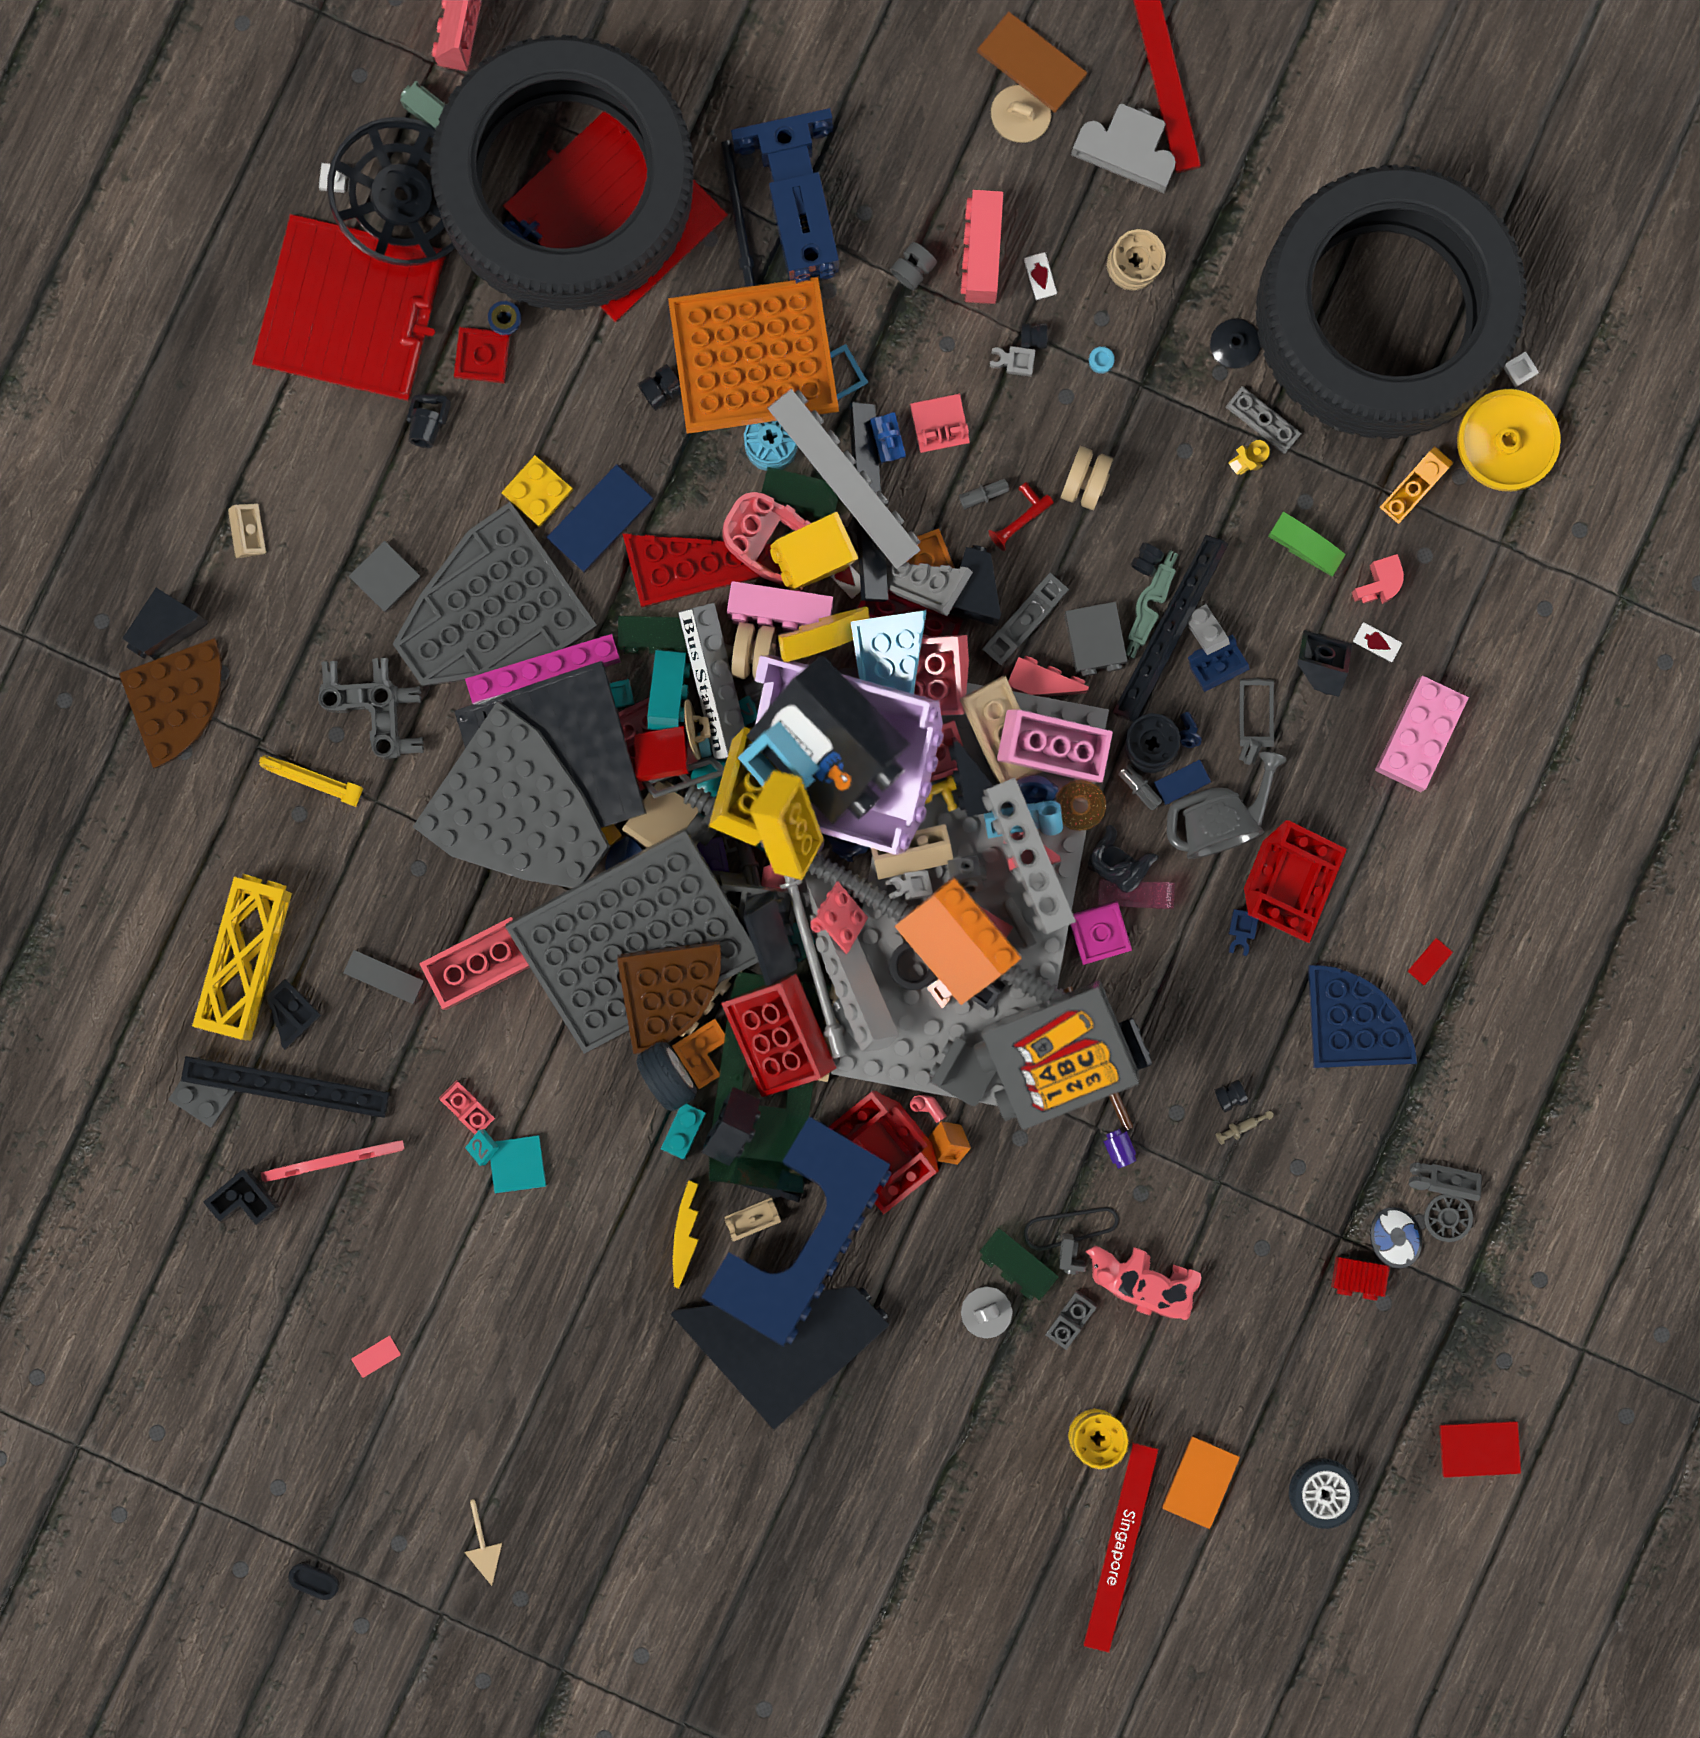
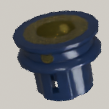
[488,301,521,335]

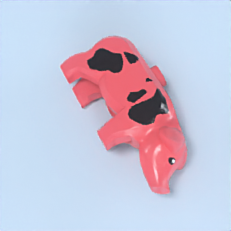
[1086,1245,1201,1320]

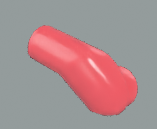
[910,1095,947,1123]

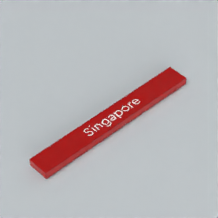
[1083,1442,1158,1653]

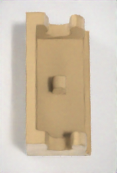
[725,1197,781,1242]

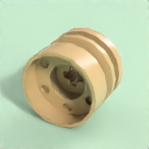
[1107,229,1166,291]

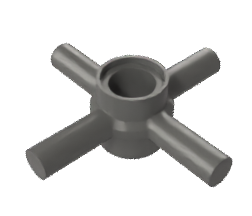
[687,813,718,847]

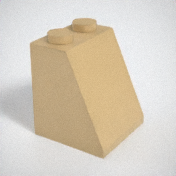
[622,781,700,848]

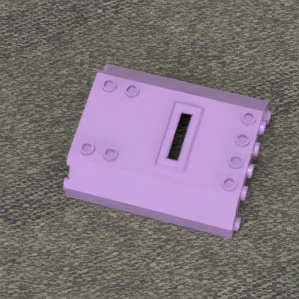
[755,655,943,855]

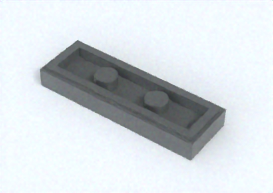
[343,950,425,1004]

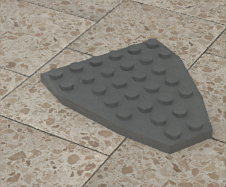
[393,502,598,687]
[413,701,610,888]

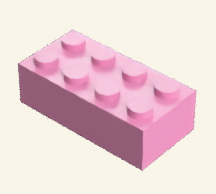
[727,581,833,632]
[1375,676,1469,792]
[997,710,1113,782]

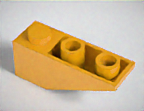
[1380,446,1453,524]

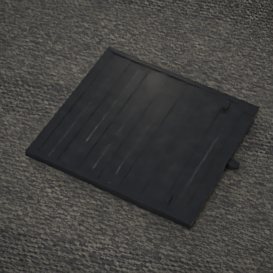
[454,661,647,828]

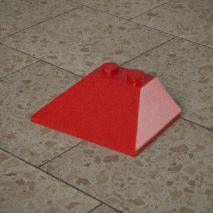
[1244,820,1347,943]
[828,1090,939,1214]

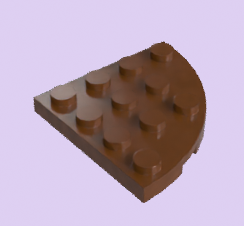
[119,638,222,769]
[617,941,721,1054]

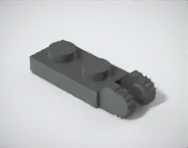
[1409,1162,1482,1201]

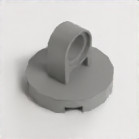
[961,1286,1012,1339]

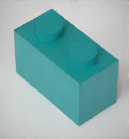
[661,1104,707,1160]

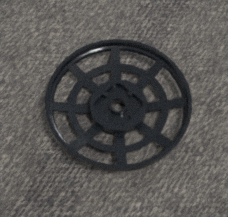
[327,117,455,266]

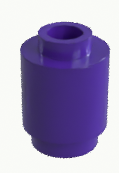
[1103,1129,1137,1169]

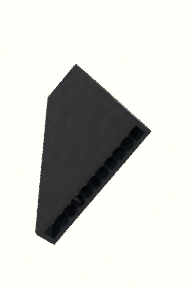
[670,1285,889,1430]

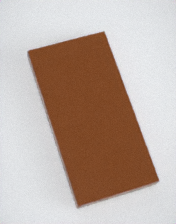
[977,12,1087,113]

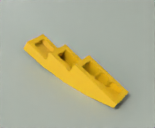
[778,607,869,662]
[673,1180,699,1289]

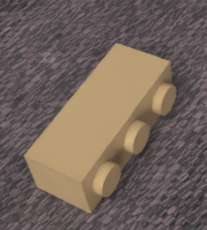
[871,824,953,880]

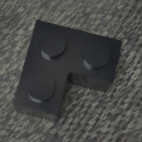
[702,1087,761,1166]
[203,1168,281,1225]

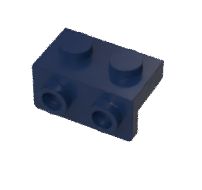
[1188,635,1249,692]

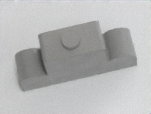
[1071,104,1175,193]

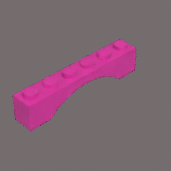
[465,634,621,704]

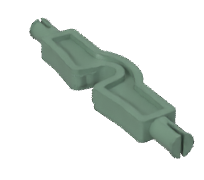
[1126,551,1178,659]

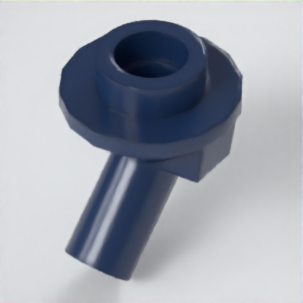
[1179,712,1202,748]

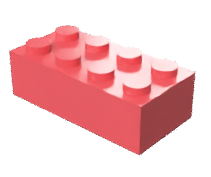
[961,190,1003,304]
[419,917,530,1010]

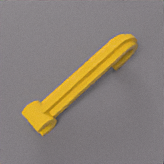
[259,755,363,807]

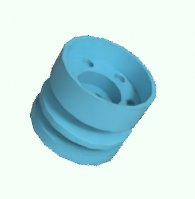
[744,421,798,472]

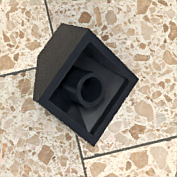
[1297,630,1352,697]

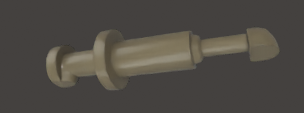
[1216,1111,1274,1145]

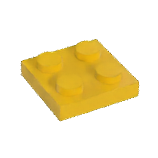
[501,456,573,527]

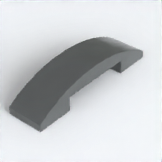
[982,573,1069,666]

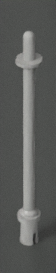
[780,876,849,1059]

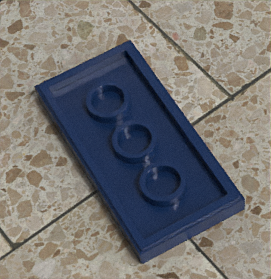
[547,464,653,573]

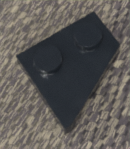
[266,979,322,1050]

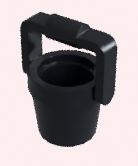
[407,393,451,448]

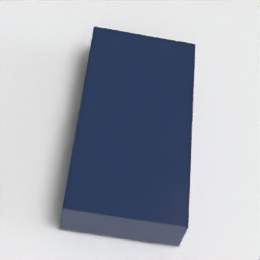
[1154,760,1211,805]

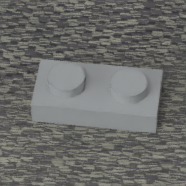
[1187,604,1230,655]

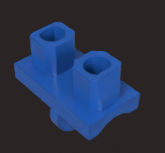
[870,412,906,463]

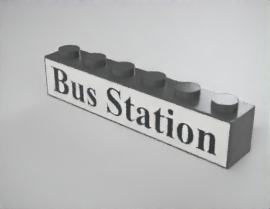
[678,603,744,760]

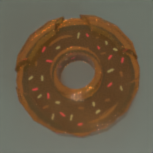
[1055,780,1106,831]

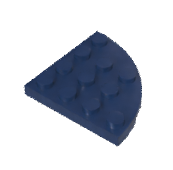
[1308,965,1417,1068]

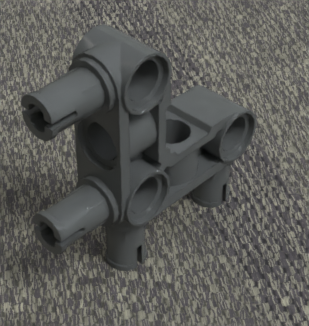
[318,658,424,760]

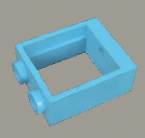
[738,721,820,788]

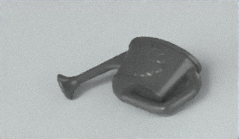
[1166,751,1287,859]

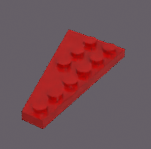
[622,533,782,608]

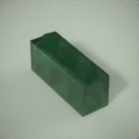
[761,467,839,519]
[617,616,688,656]
[978,1227,1059,1301]

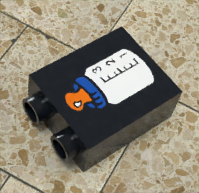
[746,655,910,824]

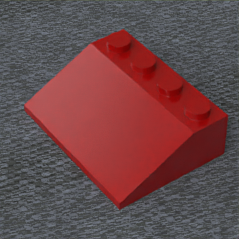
[721,974,837,1097]

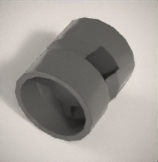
[890,242,937,290]

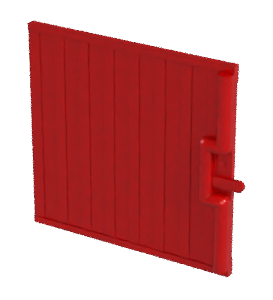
[503,111,728,323]
[252,214,445,401]

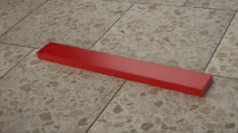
[1133,0,1201,174]

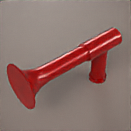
[988,482,1054,551]

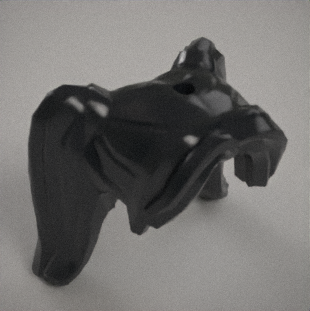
[1088,825,1159,893]

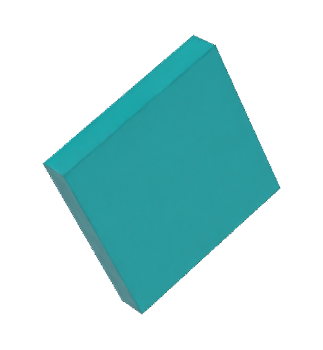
[490,1135,546,1193]

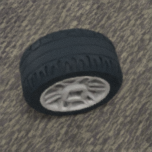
[637,1042,697,1111]
[1289,1458,1359,1529]

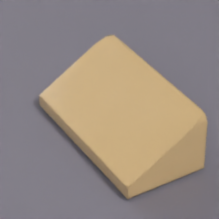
[228,504,266,558]

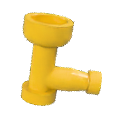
[925,775,958,812]

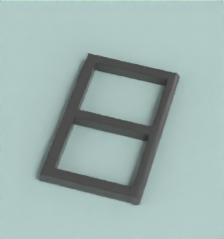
[642,756,724,798]

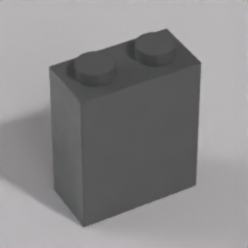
[1064,602,1127,677]

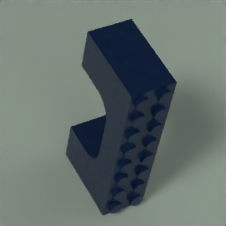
[702,1117,892,1346]

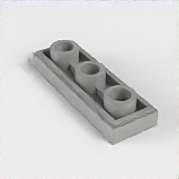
[1226,386,1301,454]

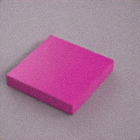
[1071,901,1132,965]

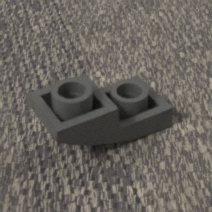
[1045,1290,1098,1350]

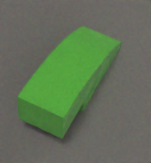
[1268,512,1346,576]

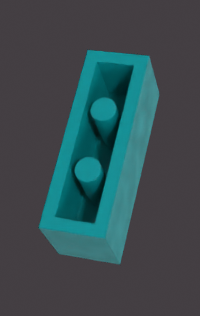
[647,650,691,730]

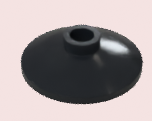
[1210,319,1260,369]

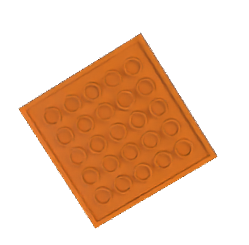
[668,277,839,434]

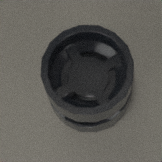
[637,364,681,411]

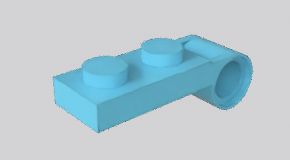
[984,801,1063,839]

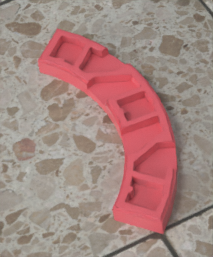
[261,1140,404,1182]

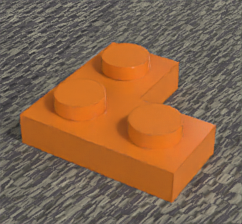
[672,1019,728,1089]

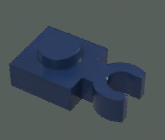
[1228,909,1258,956]

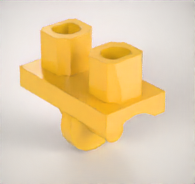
[1228,440,1270,475]

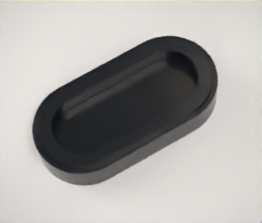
[288,1563,339,1600]

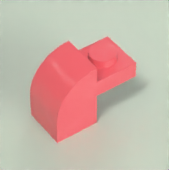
[1352,554,1404,604]

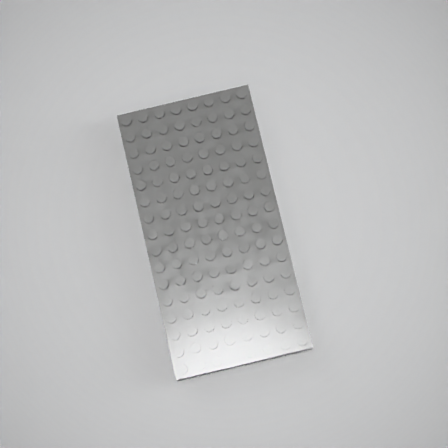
[831,683,1109,1106]

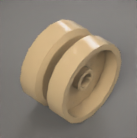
[1061,446,1113,511]
[732,622,777,679]

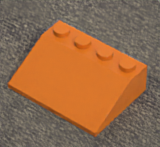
[894,876,1021,1005]

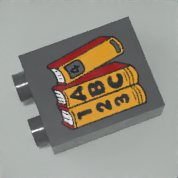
[974,980,1140,1130]

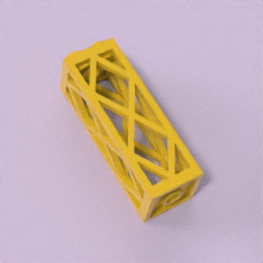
[192,874,292,1041]

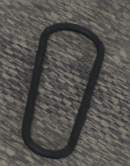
[1024,1207,1119,1251]

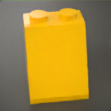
[770,512,858,591]

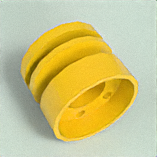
[1068,1408,1128,1469]

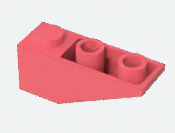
[1008,656,1089,697]

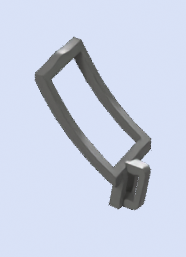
[1239,678,1274,765]

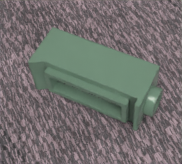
[400,81,445,129]

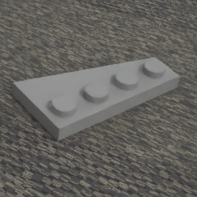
[886,560,973,616]

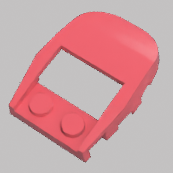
[723,492,811,592]

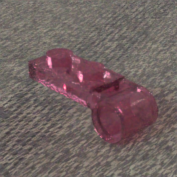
[1098,880,1175,909]

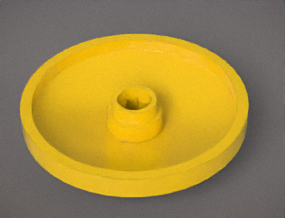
[1457,389,1561,491]

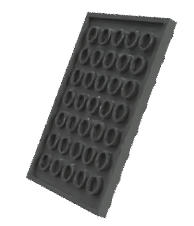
[505,828,758,1054]

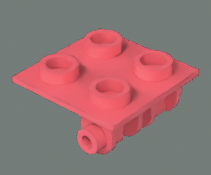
[910,394,970,453]
[811,882,868,954]

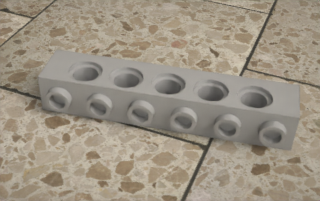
[982,778,1076,934]

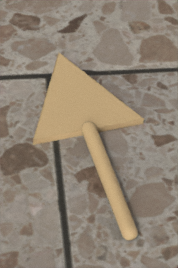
[465,1499,502,1586]

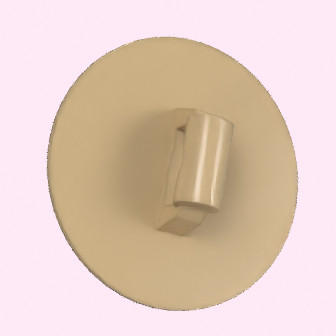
[991,85,1051,143]
[684,700,711,760]

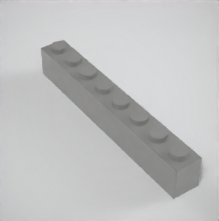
[767,388,920,569]
[795,870,899,1052]

